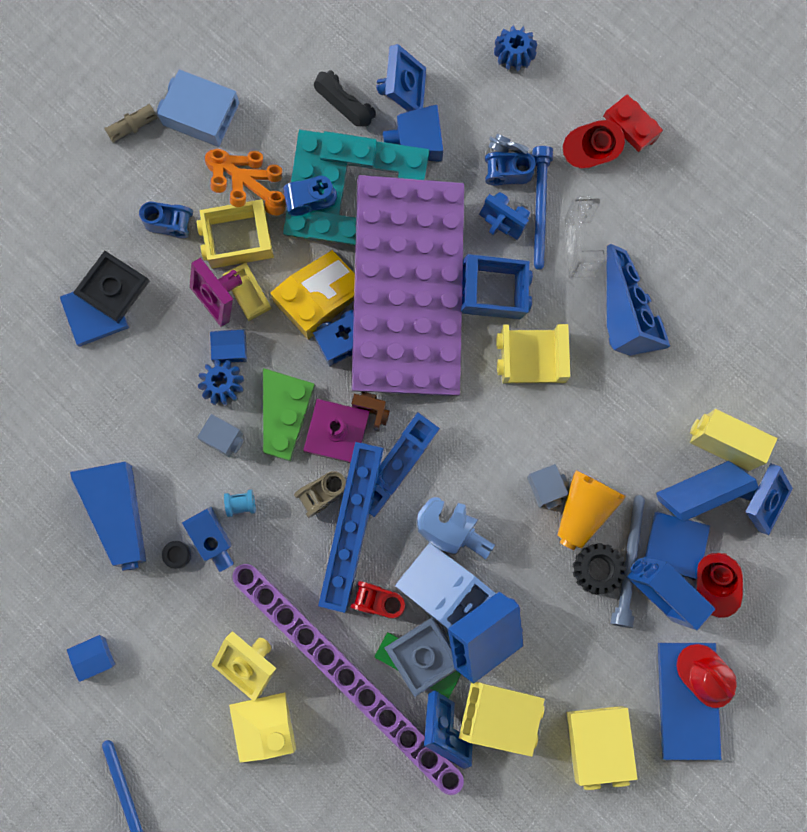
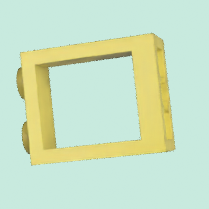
[197,199,274,269]

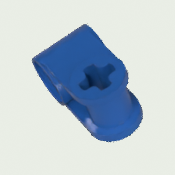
[485,152,535,186]
[283,176,337,216]
[139,201,193,238]

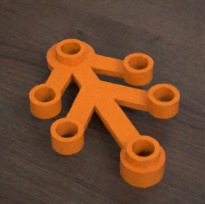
[205,149,286,216]

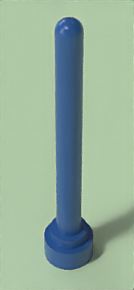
[532,146,553,270]
[102,740,143,832]

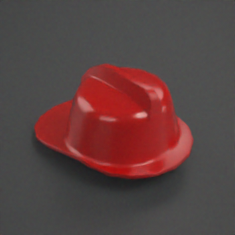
[563,120,625,169]
[697,553,743,618]
[676,644,737,708]

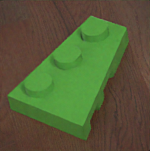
[263,368,315,461]

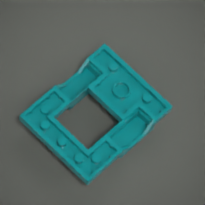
[283,129,429,246]

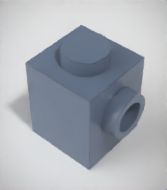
[527,464,570,509]

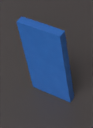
[658,643,722,760]

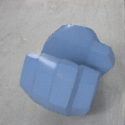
[417,497,495,560]

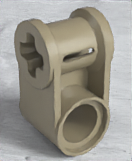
[294,471,347,518]

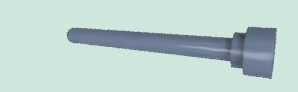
[610,495,645,628]

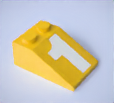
[270,250,355,340]

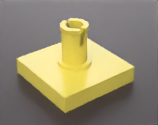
[212,631,276,702]

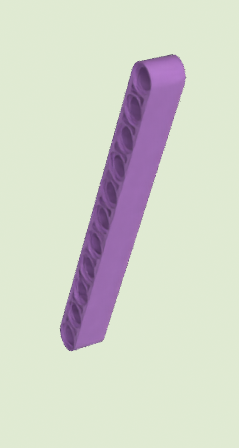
[232,564,464,795]

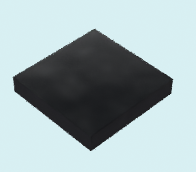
[73,250,150,324]

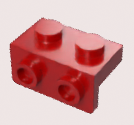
[603,94,663,152]

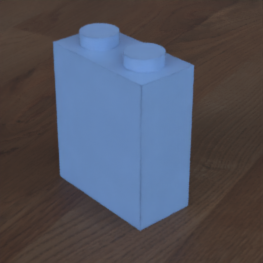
[157,69,239,147]

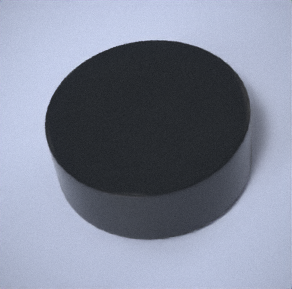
[162,541,191,569]

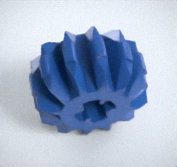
[494,25,537,72]
[198,360,245,406]

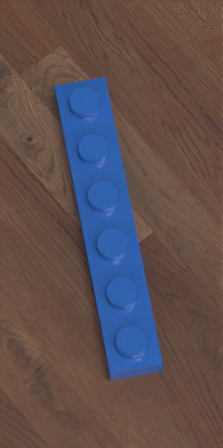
[318,442,384,613]

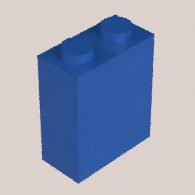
[448,592,524,684]

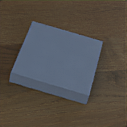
[385,617,456,697]

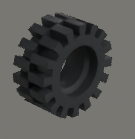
[572,543,626,595]

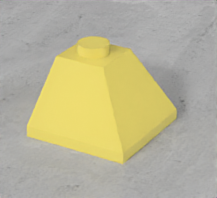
[229,692,296,763]

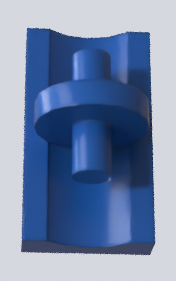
[479,192,530,240]

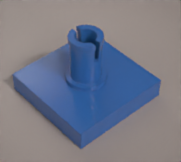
[376,44,426,112]
[738,463,793,536]

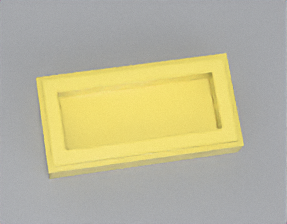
[223,262,272,321]

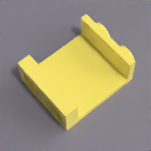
[496,324,570,383]

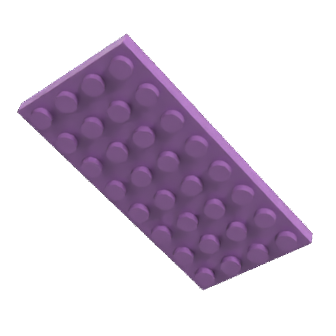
[351,175,464,396]

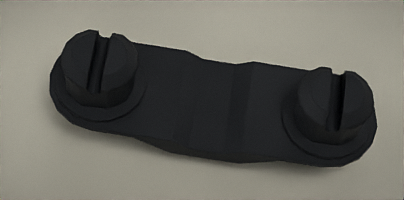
[314,70,376,127]

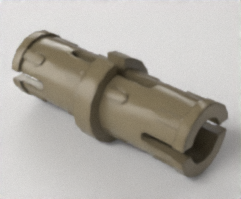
[104,103,158,143]

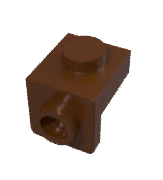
[351,392,390,432]

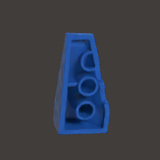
[607,244,670,356]

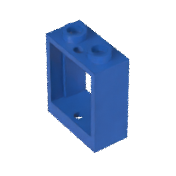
[461,254,533,320]
[627,557,715,631]

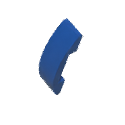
[369,412,440,517]

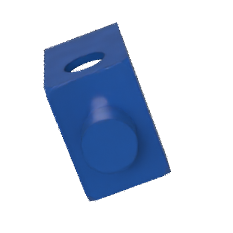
[383,105,443,162]
[182,507,234,572]

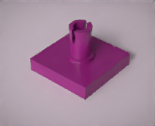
[190,257,242,327]
[303,399,370,463]

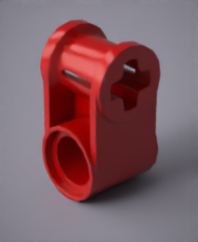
[350,581,406,619]

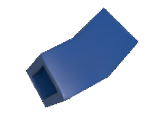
[210,329,247,363]
[66,635,115,682]

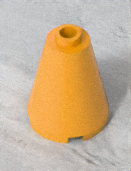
[557,470,626,550]

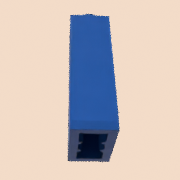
[70,461,147,571]

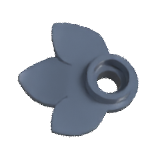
[488,134,533,156]

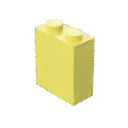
[690,409,778,471]
[459,682,545,757]
[566,706,638,790]

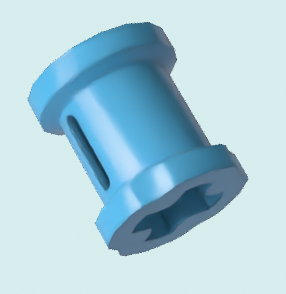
[224,489,256,517]

